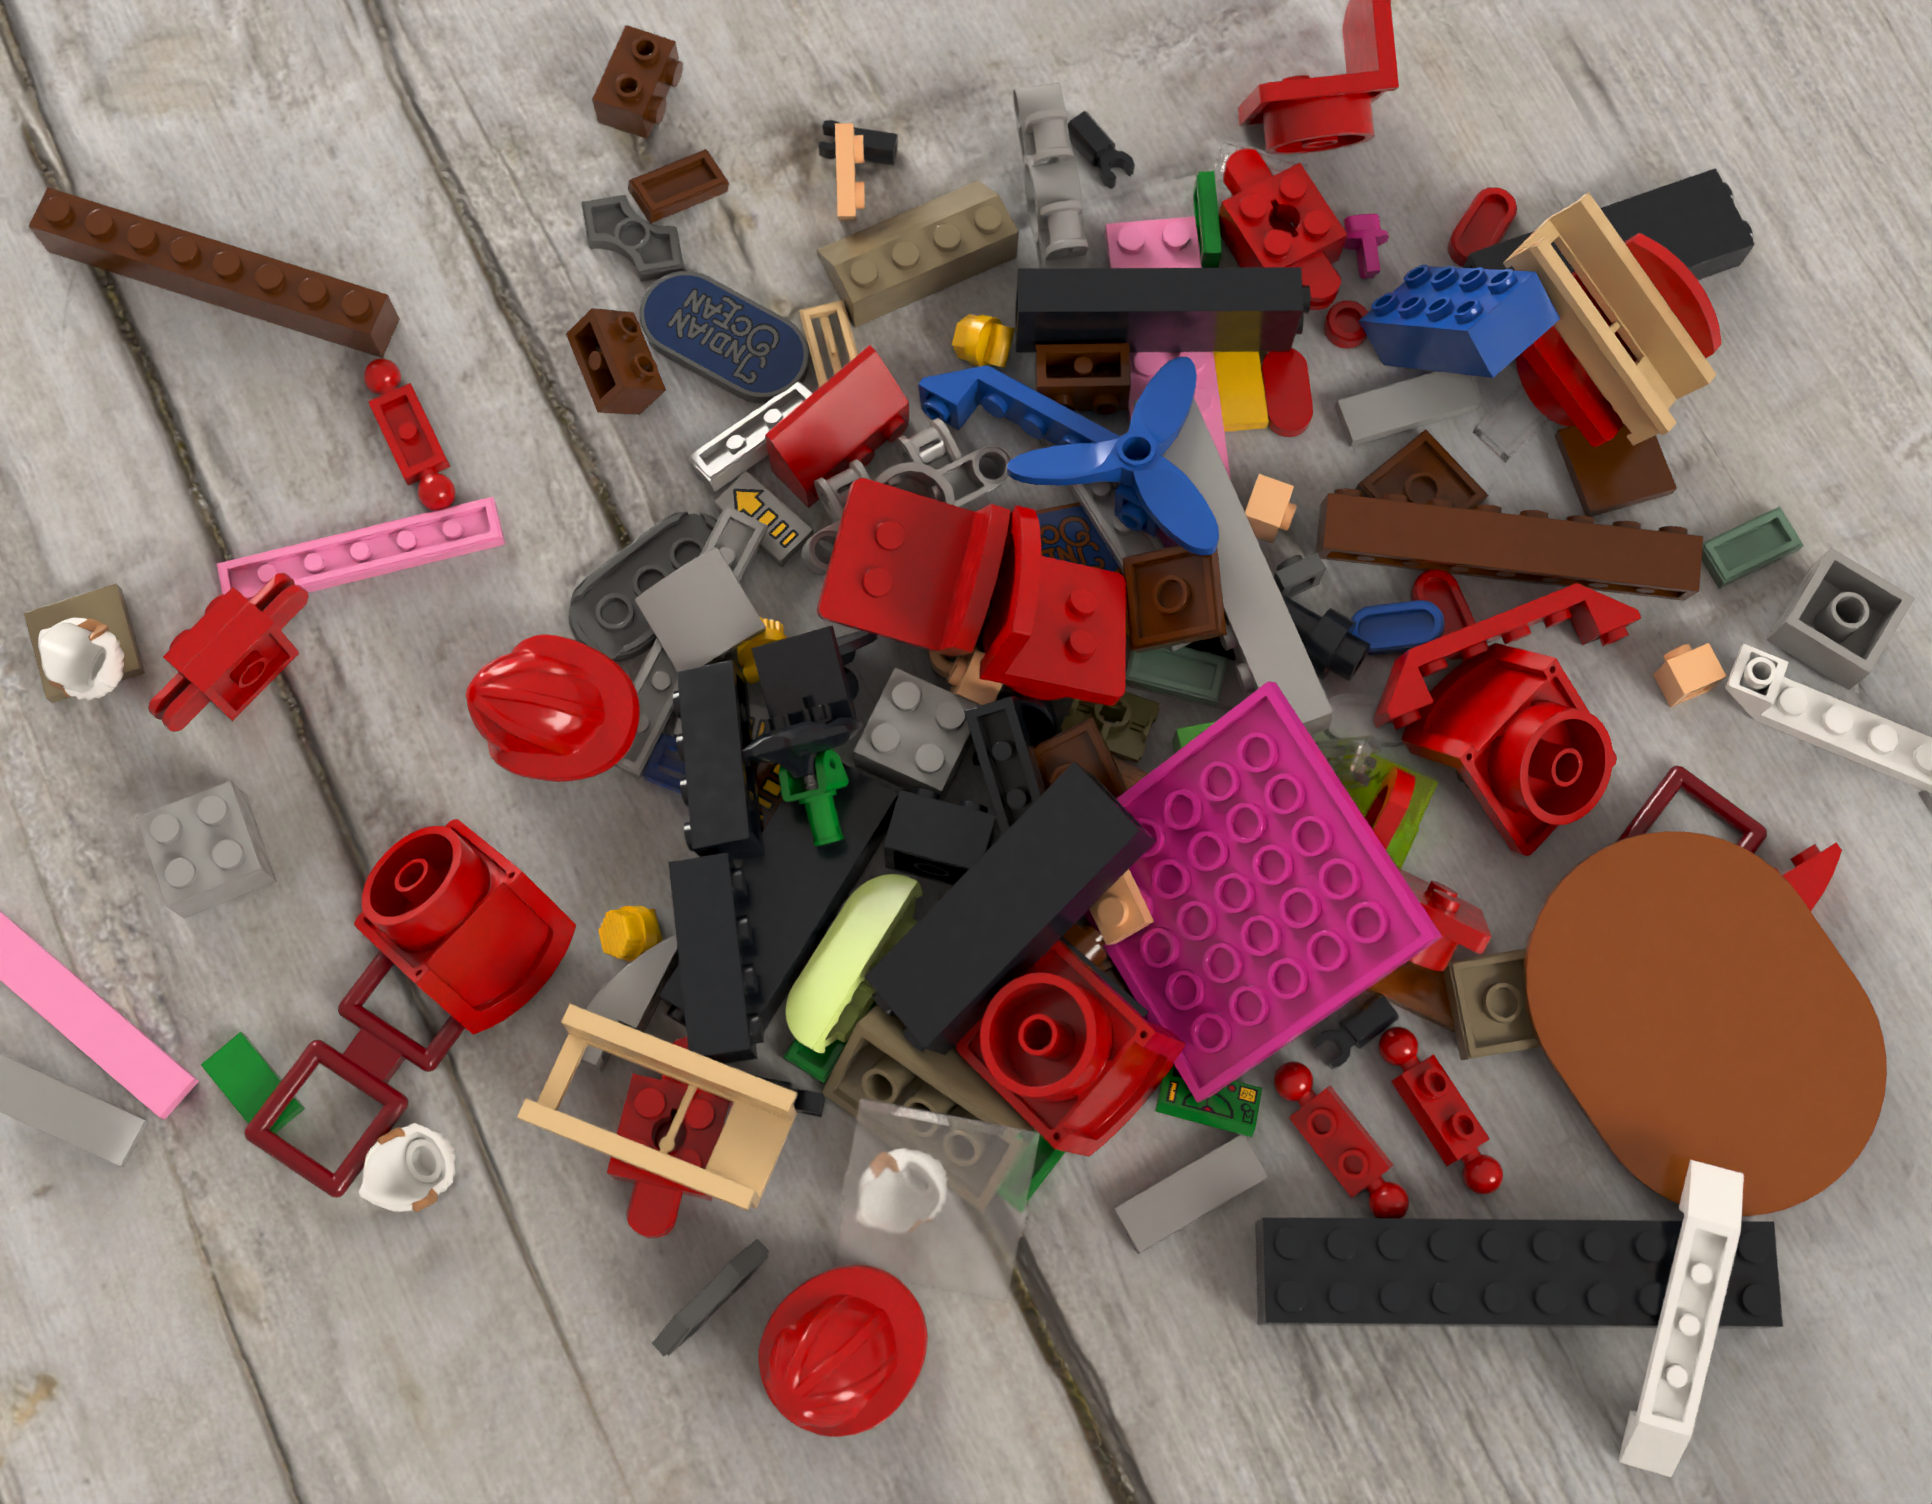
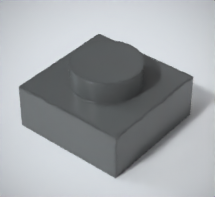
[1274,553,1326,598]

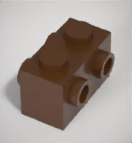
[592,25,683,139]
[566,308,666,415]
[1035,343,1131,415]

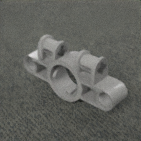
[1013,82,1090,269]
[801,418,1012,575]

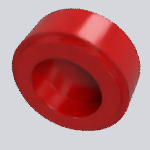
[1324,300,1368,349]

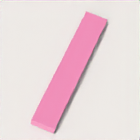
[217,497,506,601]
[0,910,199,1120]

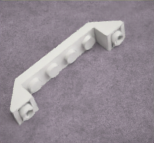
[1725,644,1932,793]
[1618,1160,1744,1477]

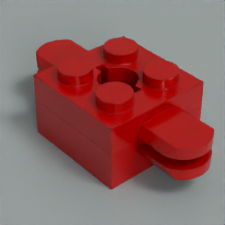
[1219,149,1348,310]
[148,573,309,732]
[607,1037,734,1239]

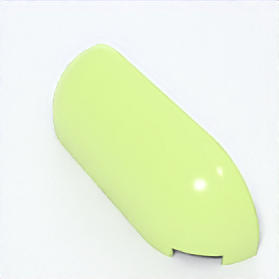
[785,874,923,1053]

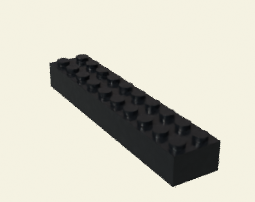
[1255,1217,1783,1329]

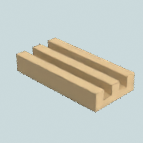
[799,300,858,388]

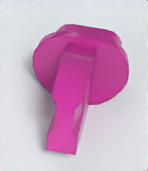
[1343,214,1389,279]

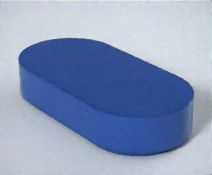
[1351,600,1445,655]

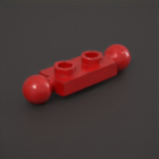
[363,358,456,511]
[1378,1027,1503,1195]
[1274,1061,1409,1219]

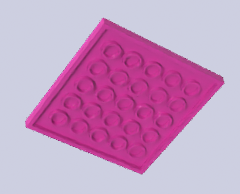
[1084,681,1442,1102]

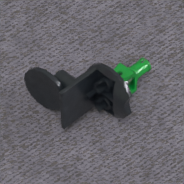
[743,625,878,846]

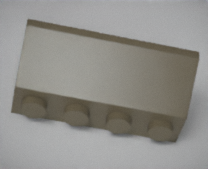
[817,181,1019,328]
[821,1004,1036,1208]

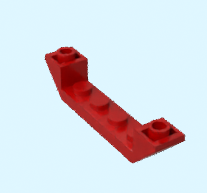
[1373,583,1642,730]

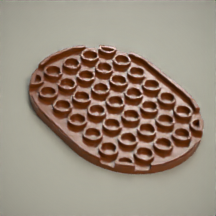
[1523,831,1887,1216]

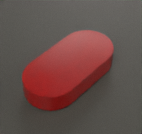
[1448,187,1517,267]
[1261,348,1313,437]
[1410,569,1476,660]

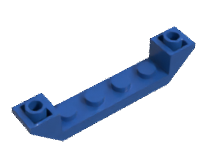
[918,365,1159,537]

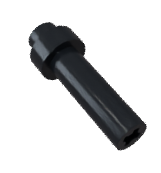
[1281,594,1371,681]

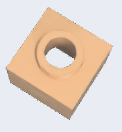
[1245,474,1297,544]
[1653,643,1727,708]
[946,650,1002,705]

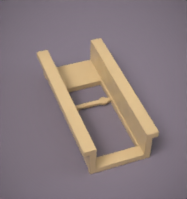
[1503,192,1717,445]
[517,1004,797,1211]

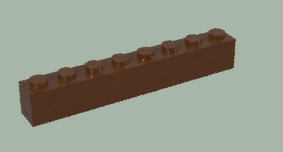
[29,187,400,358]
[1316,488,1703,601]

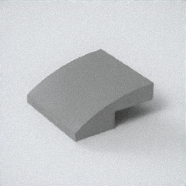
[634,546,766,672]

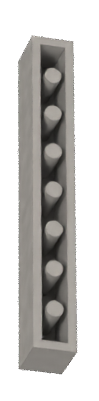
[1129,399,1333,735]

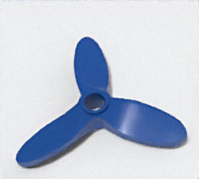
[1007,357,1219,556]

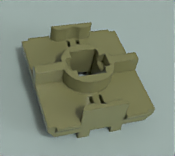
[1060,684,1160,763]

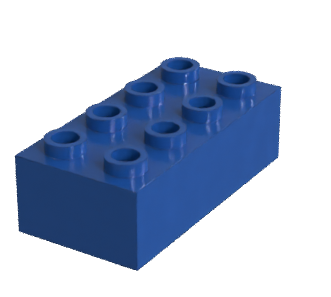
[1359,265,1560,378]

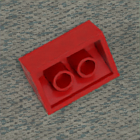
[765,345,910,509]

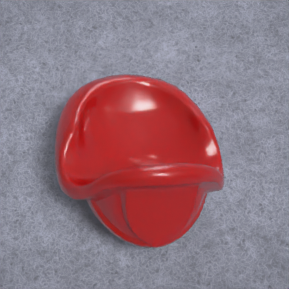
[465,634,640,782]
[758,1265,928,1437]

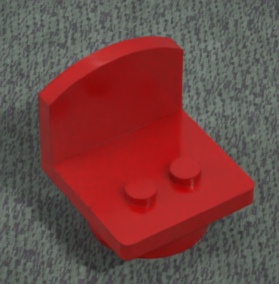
[1238,0,1399,155]
[1516,233,1722,447]
[817,478,1011,657]
[979,505,1126,706]
[1401,643,1617,856]
[1364,767,1492,971]
[354,819,576,1035]
[956,940,1186,1157]

